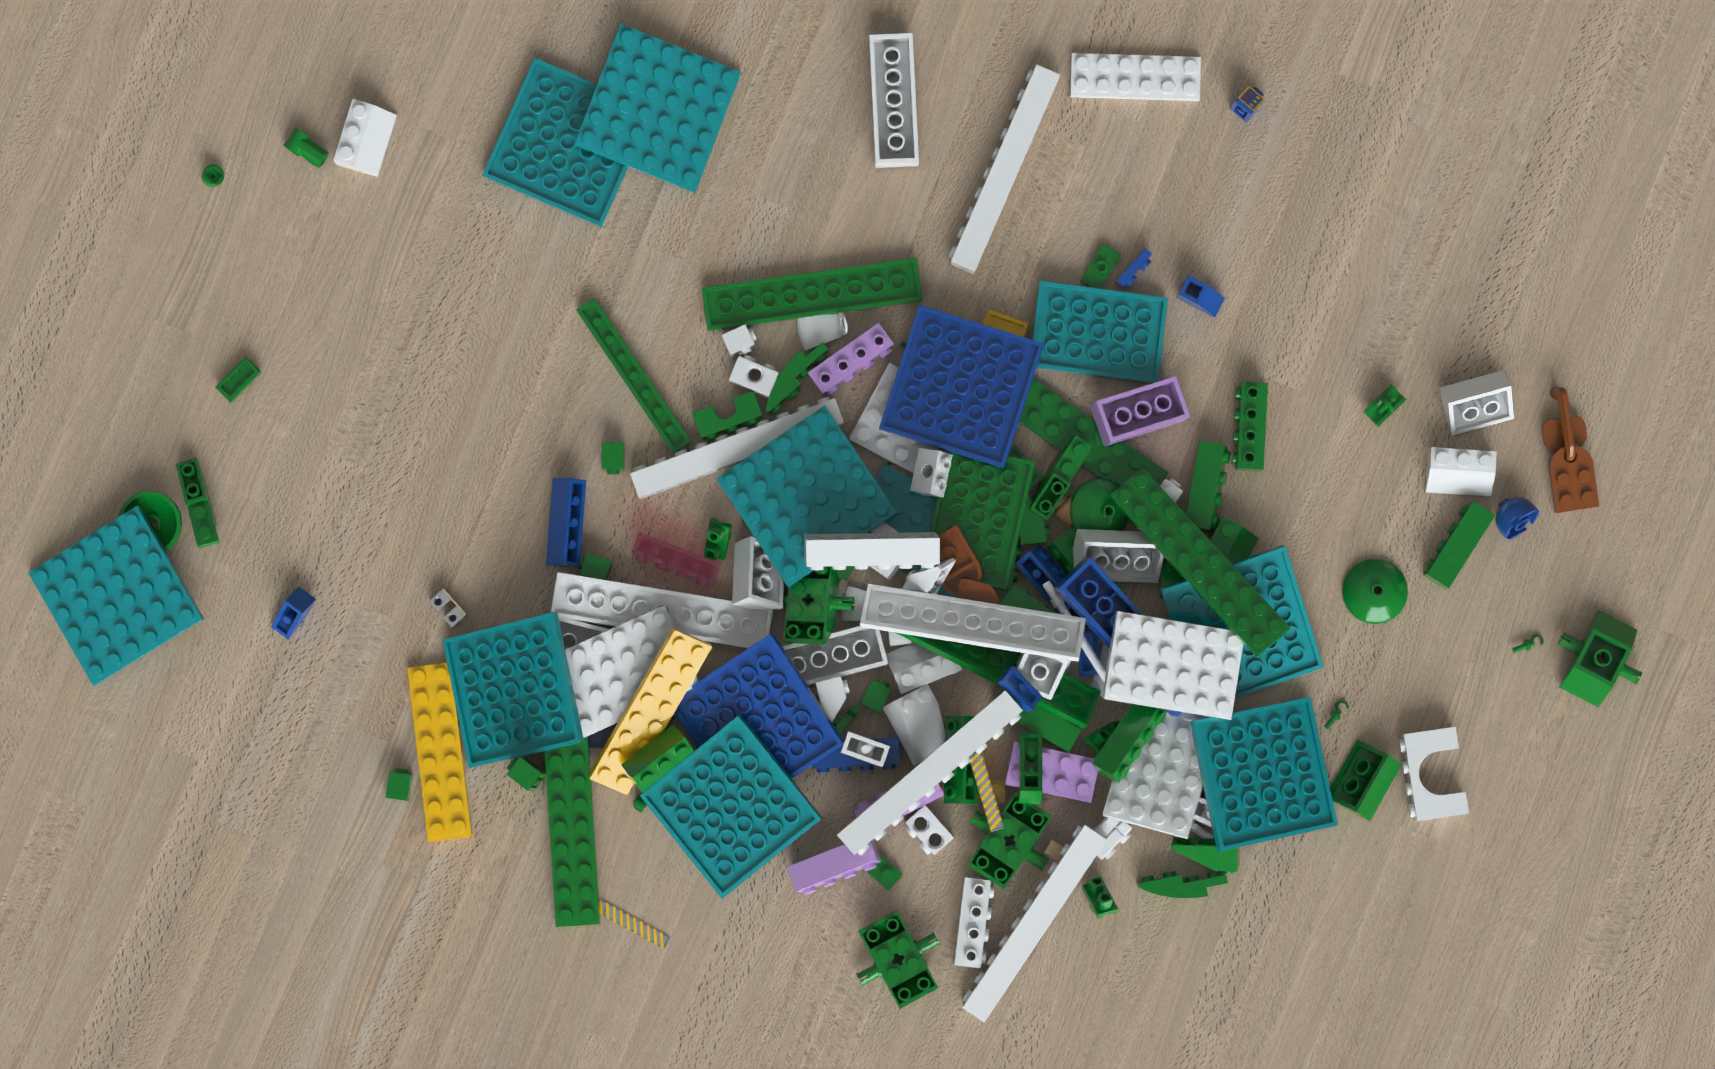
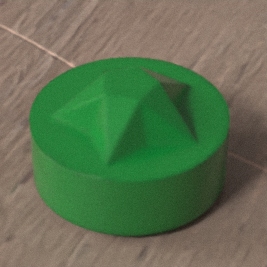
[201,165,224,188]

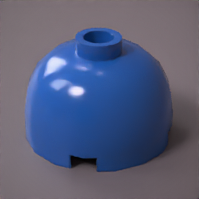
[1495,497,1540,539]

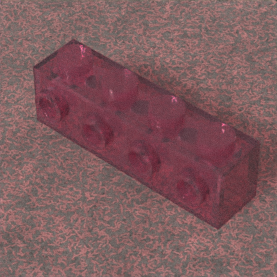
[631,532,722,588]

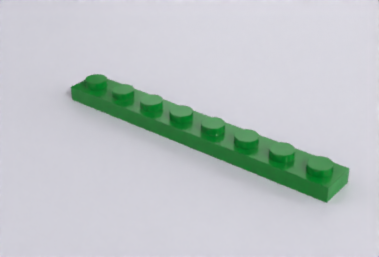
[576,298,691,454]

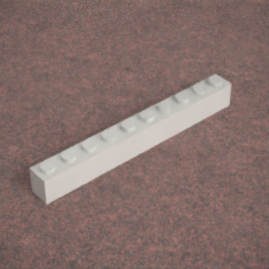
[948,65,1060,275]
[630,397,844,500]
[837,690,1023,856]
[962,823,1107,1023]

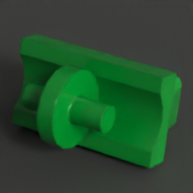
[1363,384,1407,427]
[704,518,732,561]
[1084,720,1119,755]
[1082,876,1118,919]

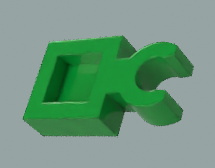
[833,704,861,735]

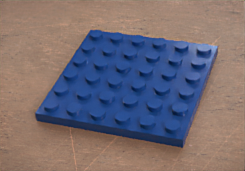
[879,305,1044,469]
[674,633,845,778]

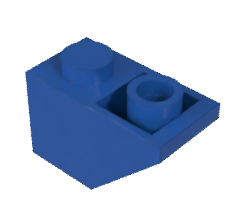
[1176,275,1225,318]

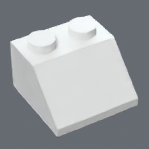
[1015,653,1069,700]
[815,676,850,722]

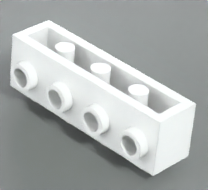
[954,877,995,968]

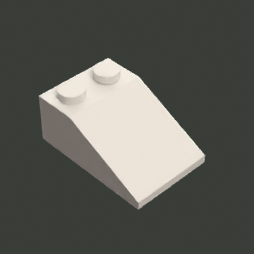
[883,684,946,766]

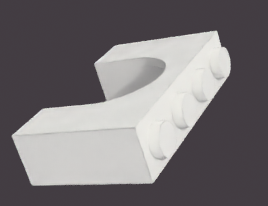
[1398,727,1469,821]

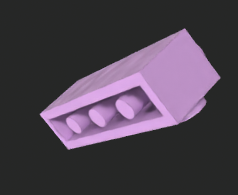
[808,323,894,396]
[787,839,881,895]

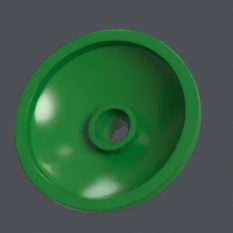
[1070,478,1129,532]
[118,491,182,552]
[1342,559,1408,624]

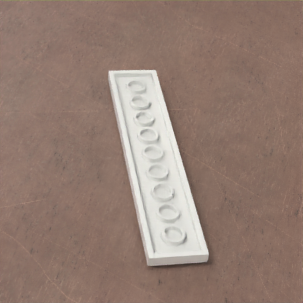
[550,572,773,648]
[860,584,1086,662]

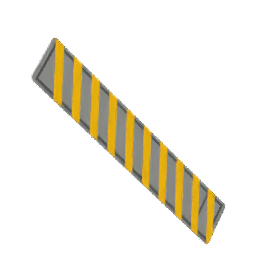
[969,752,1004,832]
[599,900,671,949]

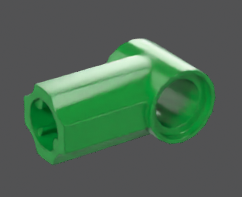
[283,128,330,168]

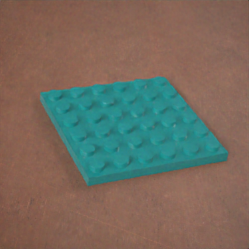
[574,24,741,193]
[482,58,629,228]
[716,405,898,587]
[28,506,205,686]
[1160,545,1323,699]
[442,612,584,768]
[1190,697,1338,852]
[640,715,823,899]

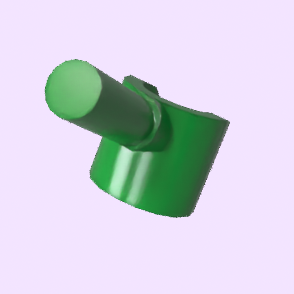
[633,793,647,812]

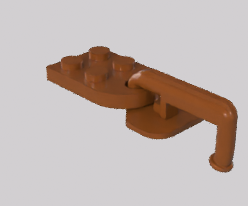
[1542,387,1599,513]
[938,525,1000,604]

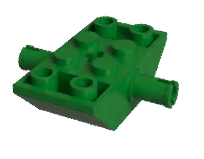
[783,566,855,645]
[1558,610,1642,707]
[967,792,1052,890]
[856,910,940,1009]

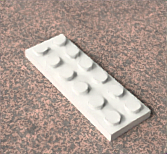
[1070,53,1201,101]

